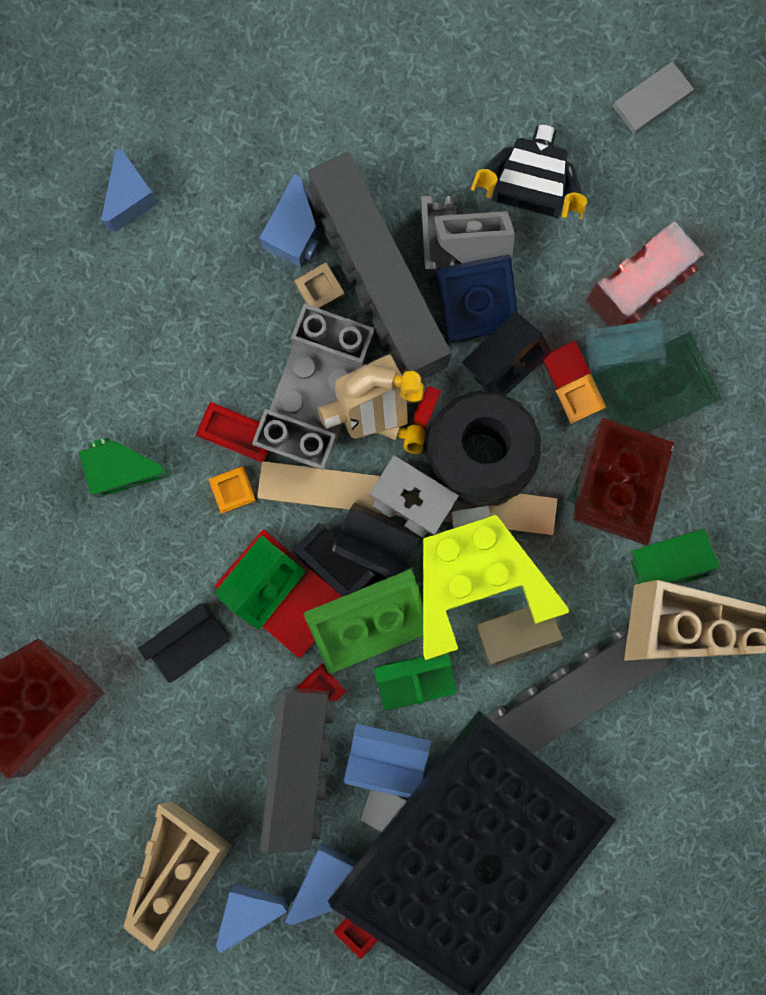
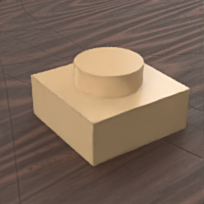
[294,262,345,310]

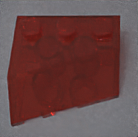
[0,639,105,779]

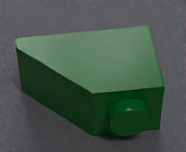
[79,438,169,498]

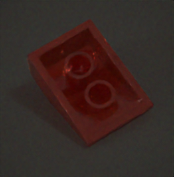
[573,418,674,546]

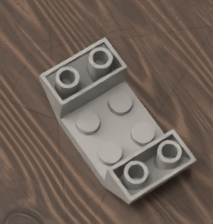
[252,304,375,470]

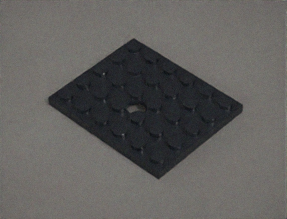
[328,710,616,995]

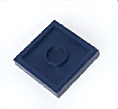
[435,254,518,343]

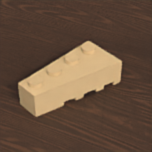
[624,580,766,661]

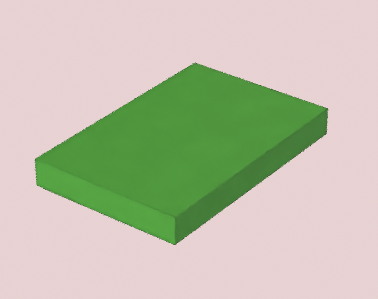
[304,569,423,675]

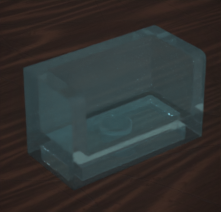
[585,319,666,374]

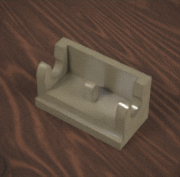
[476,607,563,669]

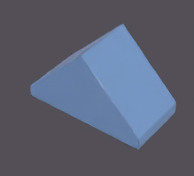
[101,149,158,231]
[216,884,290,954]

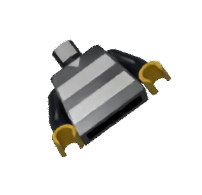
[471,125,587,219]

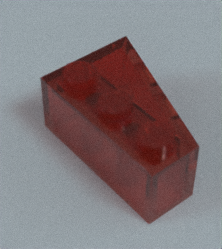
[585,221,704,333]

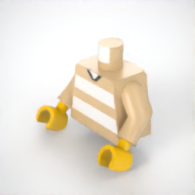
[318,354,426,454]

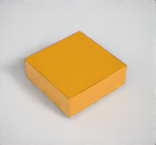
[555,374,607,424]
[208,466,257,514]

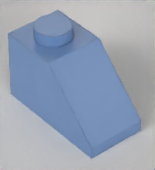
[259,174,320,267]
[285,843,358,925]

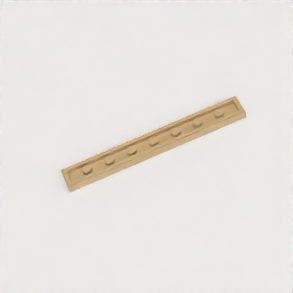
[257,461,558,536]

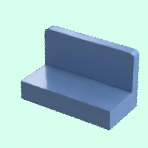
[344,724,431,798]

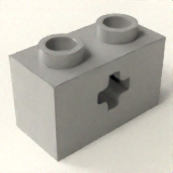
[369,455,459,538]

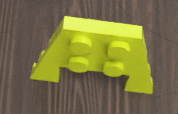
[423,515,569,661]

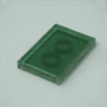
[592,332,722,445]

